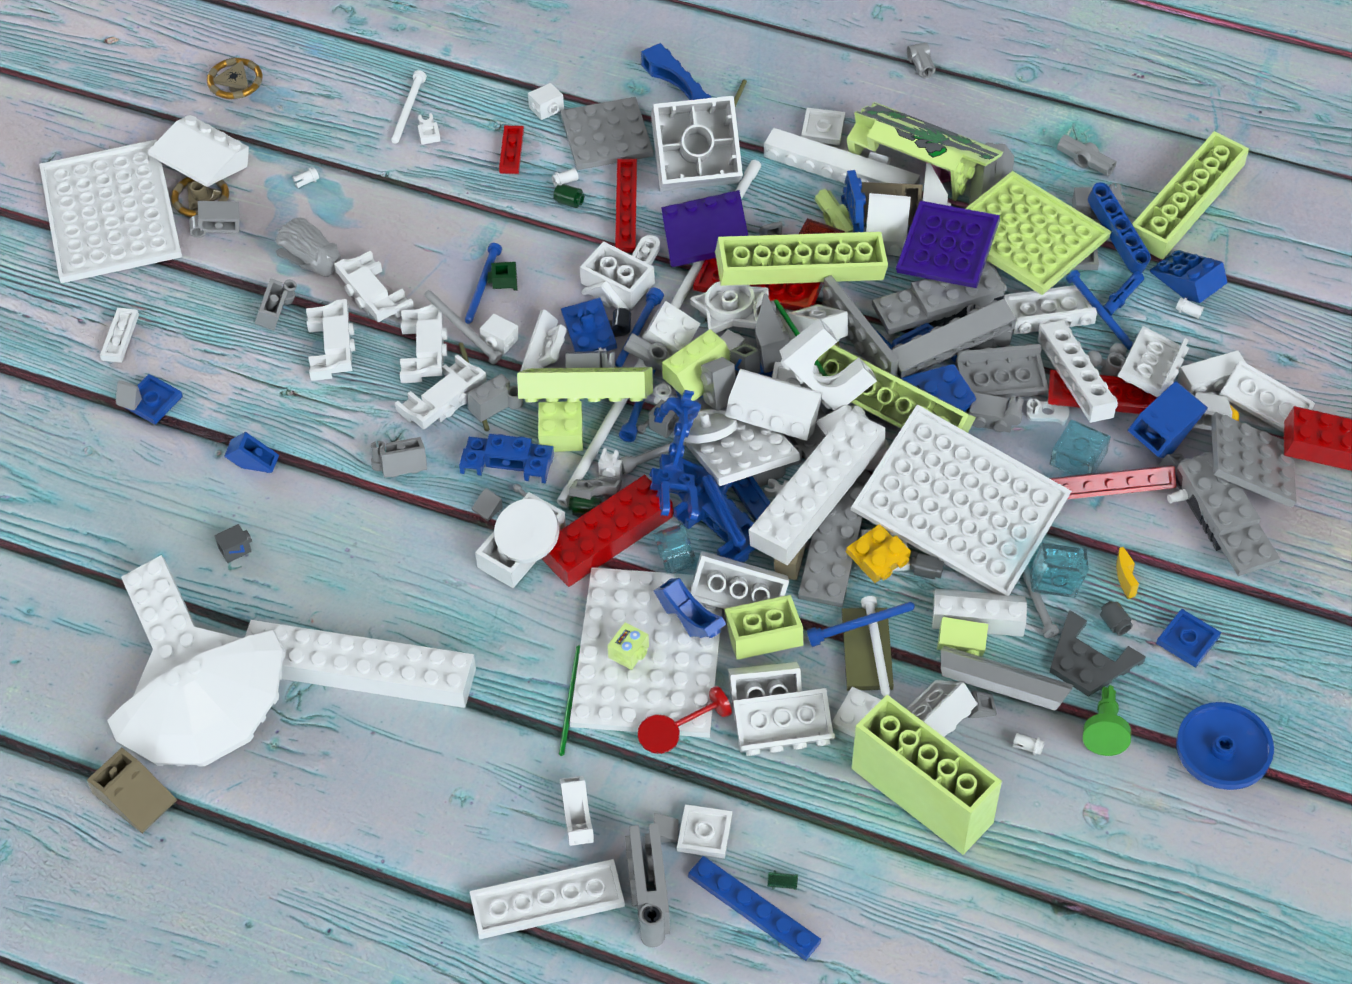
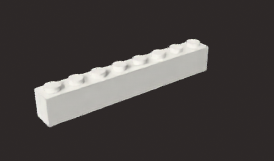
[764,128,920,184]

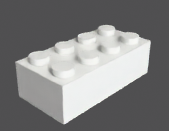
[475,492,566,588]

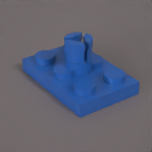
[561,298,617,352]

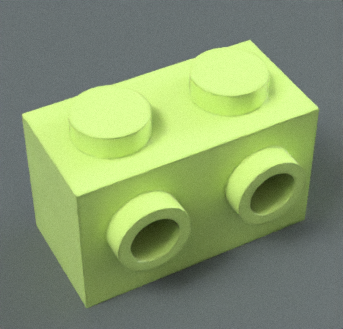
[937,617,988,657]

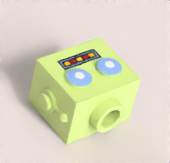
[608,622,649,670]

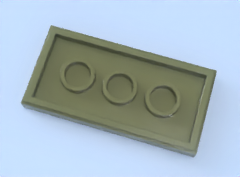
[842,608,894,691]

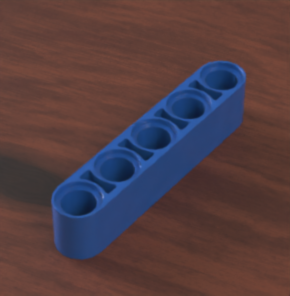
[1088,182,1151,273]

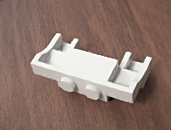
[334,251,414,322]
[306,299,356,381]
[400,304,447,383]
[395,354,487,430]

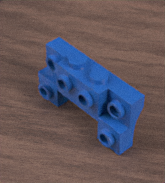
[459,434,554,484]
[674,483,755,563]

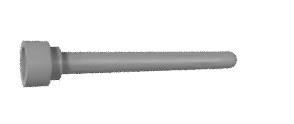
[618,442,686,475]

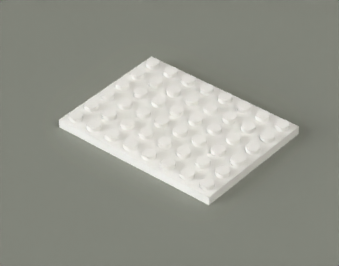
[39,139,182,283]
[851,405,1072,596]
[570,567,723,738]

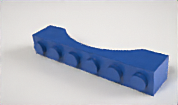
[641,43,712,100]

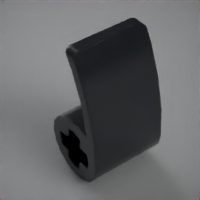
[609,308,631,337]

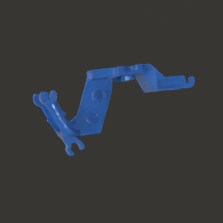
[650,390,701,521]

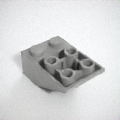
[755,293,789,373]

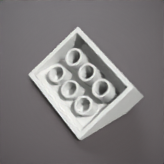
[148,115,249,187]

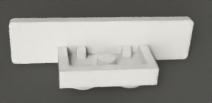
[521,309,567,371]

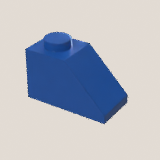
[224,432,279,473]

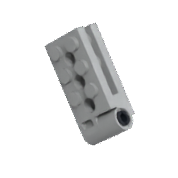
[625,823,670,947]

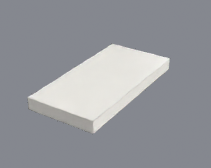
[1219,360,1315,433]

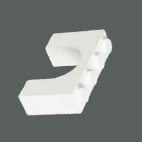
[779,318,877,411]

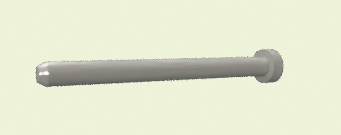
[425,290,502,365]
[1022,565,1059,638]

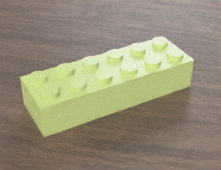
[517,367,653,402]

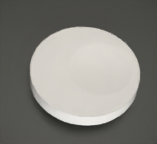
[674,408,738,443]
[494,499,560,563]

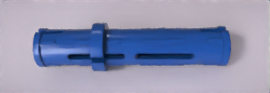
[1103,271,1144,316]

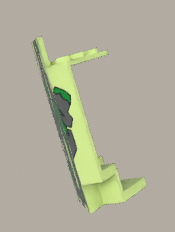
[847,102,1003,201]

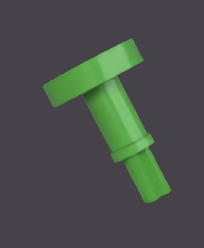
[1083,685,1131,756]

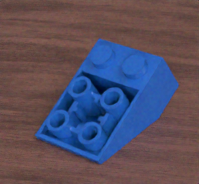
[1150,250,1228,303]
[1127,381,1208,458]

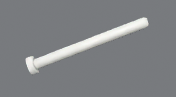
[391,70,427,144]
[861,596,890,697]

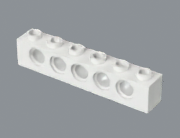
[1037,320,1118,423]

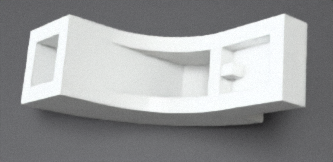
[560,775,594,846]

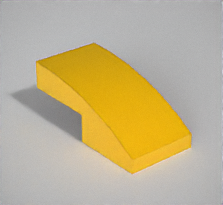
[1116,547,1139,599]

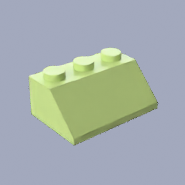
[662,329,730,401]
[724,595,803,660]

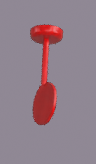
[638,686,732,754]

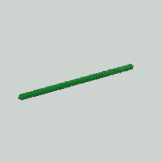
[774,299,828,376]
[559,645,580,756]

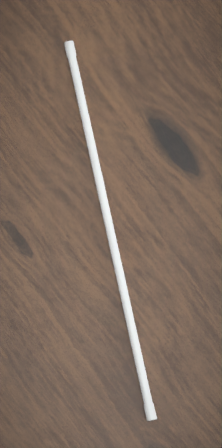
[557,160,761,508]

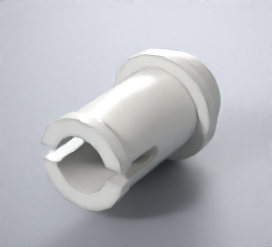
[292,168,319,188]
[552,168,578,187]
[1176,297,1204,319]
[1013,733,1045,756]

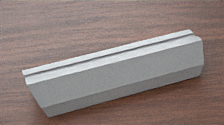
[969,142,1014,205]
[941,646,1074,710]

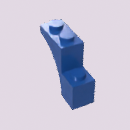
[654,578,726,638]

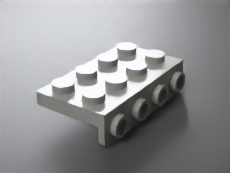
[955,344,1049,398]

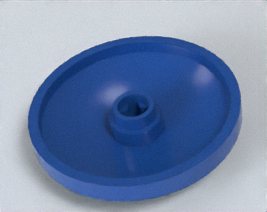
[1176,702,1274,790]

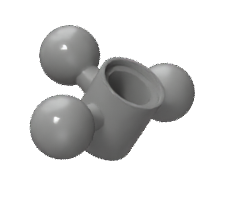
[1087,343,1127,377]

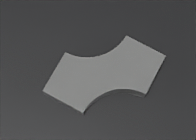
[569,475,622,500]

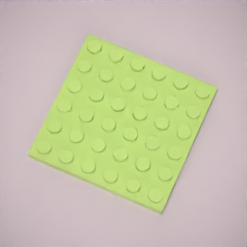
[965,171,1112,295]

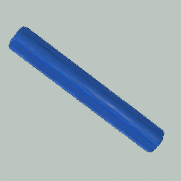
[702,474,746,547]

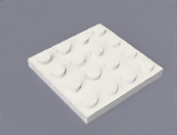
[686,421,800,486]

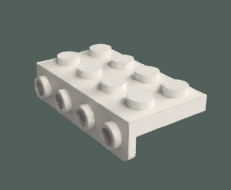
[1004,285,1097,335]
[1118,326,1189,397]
[733,688,835,756]

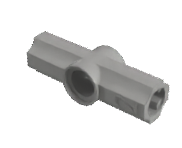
[1057,135,1117,176]
[623,333,672,371]

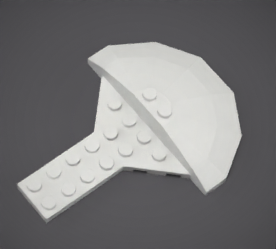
[107,555,285,767]

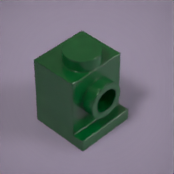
[488,262,518,291]

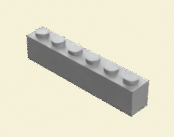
[891,299,1016,378]

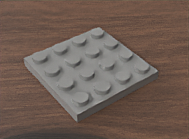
[560,97,653,170]
[1211,412,1297,508]

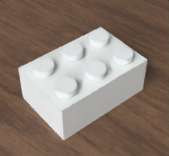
[580,241,655,309]

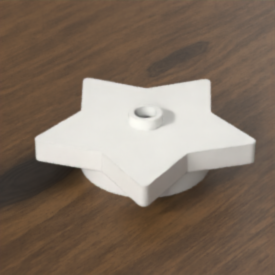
[690,281,769,334]

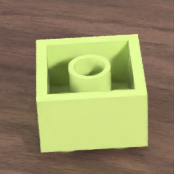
[538,401,583,452]

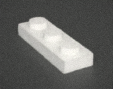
[100,308,139,363]

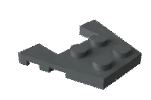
[1050,610,1146,697]

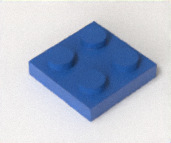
[126,374,183,425]
[1156,609,1221,668]

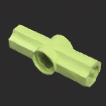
[815,189,853,233]

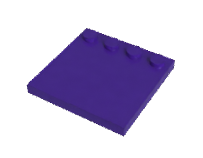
[661,190,749,267]
[896,201,1000,288]

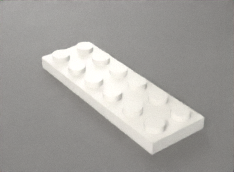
[470,859,625,939]

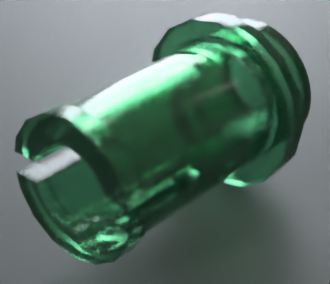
[767,870,798,890]

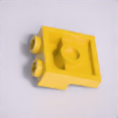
[845,525,911,583]

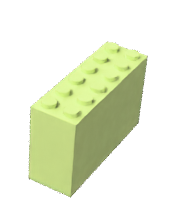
[852,695,1002,855]

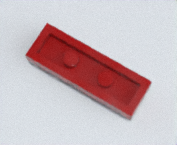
[499,125,524,174]

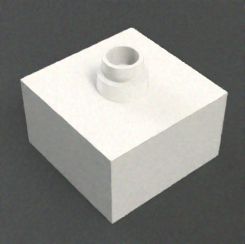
[651,96,743,192]

